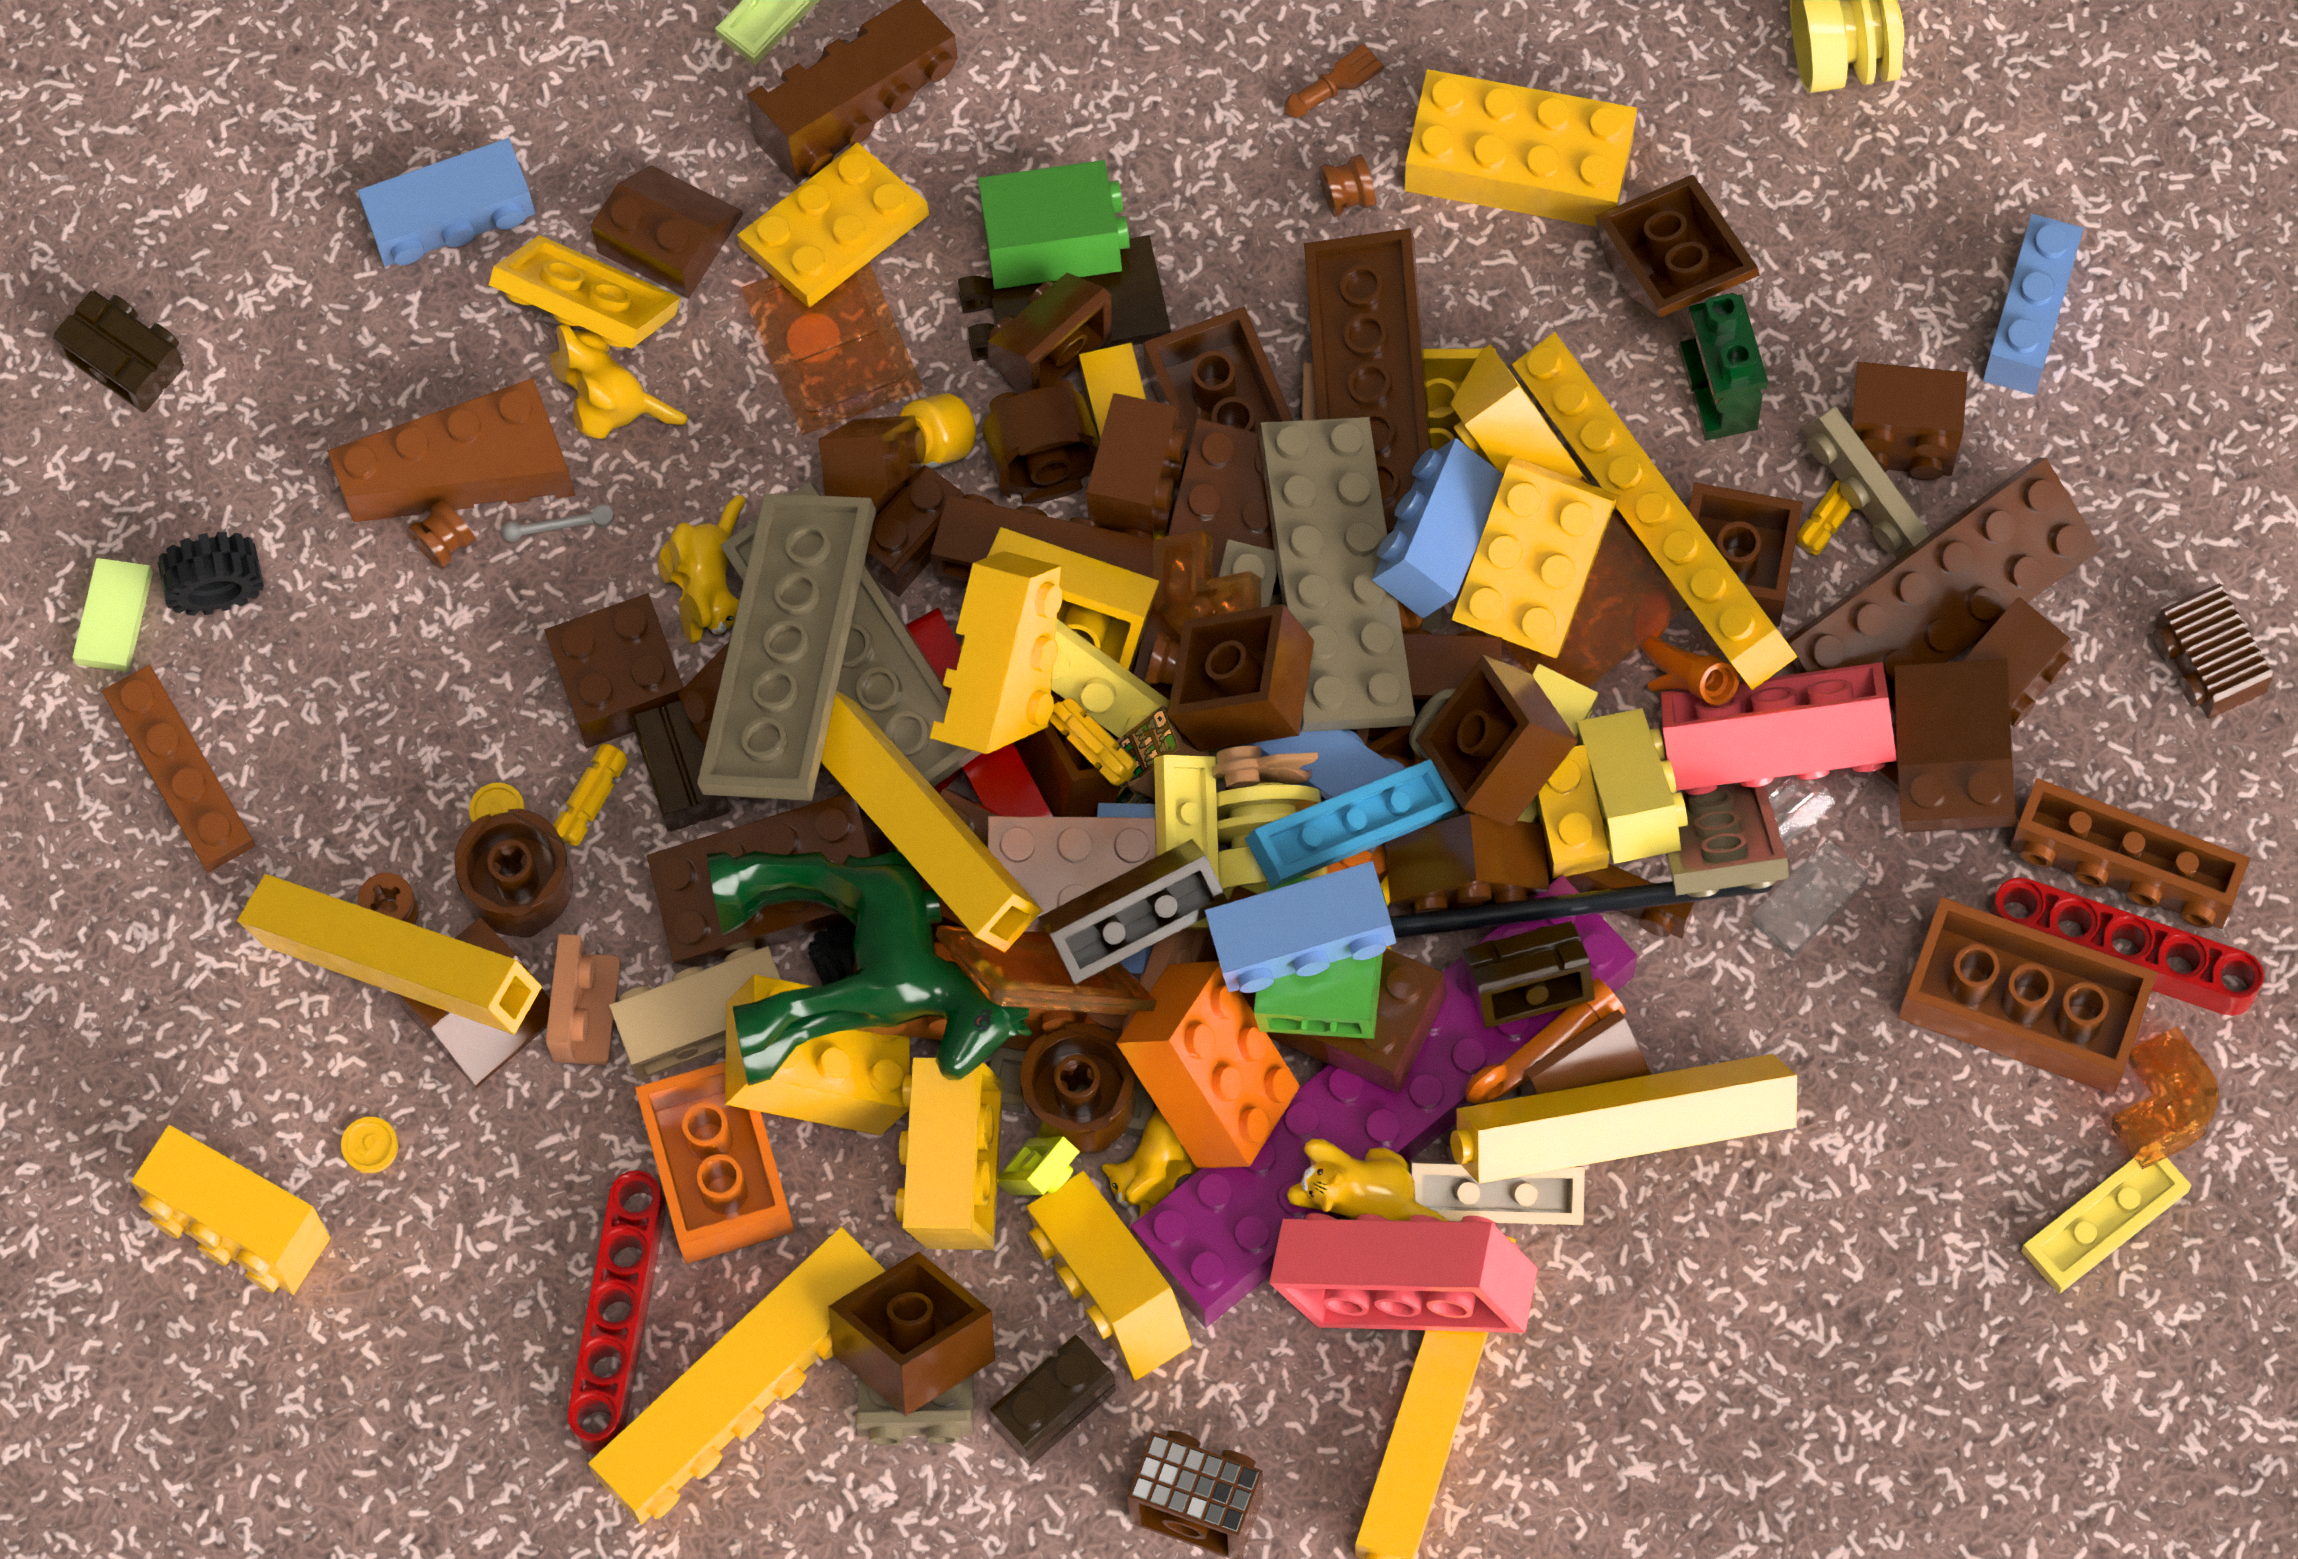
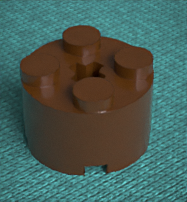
[982,379,1100,503]
[455,809,573,938]
[1020,1022,1136,1154]

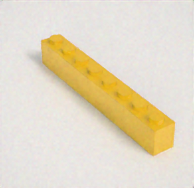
[1511,332,1798,690]

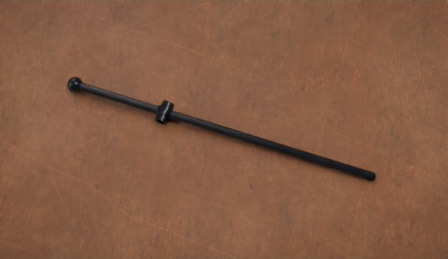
[1092,881,1773,976]

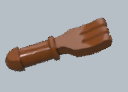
[1284,43,1385,118]

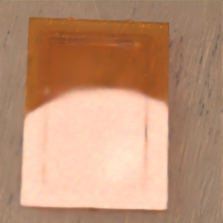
[741,262,923,435]
[935,925,1157,1015]

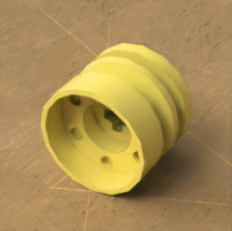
[1790,0,1904,94]
[1217,782,1327,901]

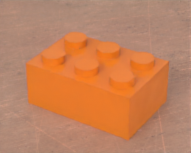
[1116,961,1300,1168]
[635,1061,795,1264]

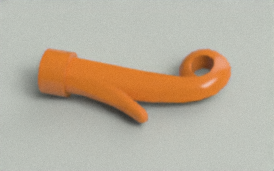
[1633,591,1739,705]
[1465,977,1626,1105]

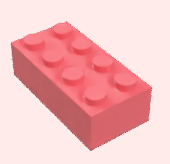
[1661,662,1897,795]
[1269,1213,1538,1333]

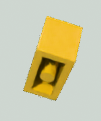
[1535,744,1610,879]

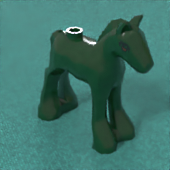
[707,851,1033,1086]

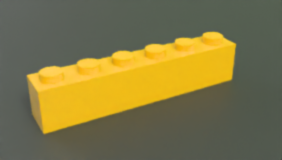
[588,1226,886,1525]

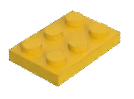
[737,142,930,308]
[488,235,681,349]

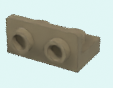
[856,1374,974,1446]

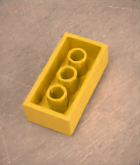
[1405,69,1637,227]

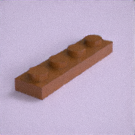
[102,664,256,873]

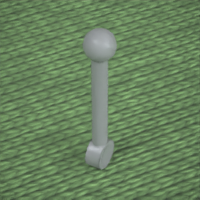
[501,505,614,542]

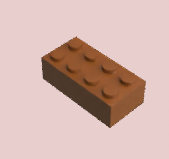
[1898,897,2158,1094]

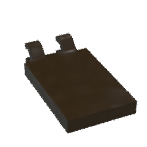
[958,235,1171,361]

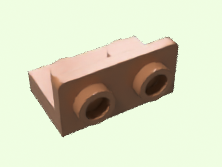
[546,934,621,1066]

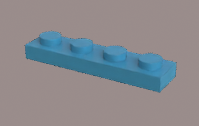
[1245,759,1458,888]

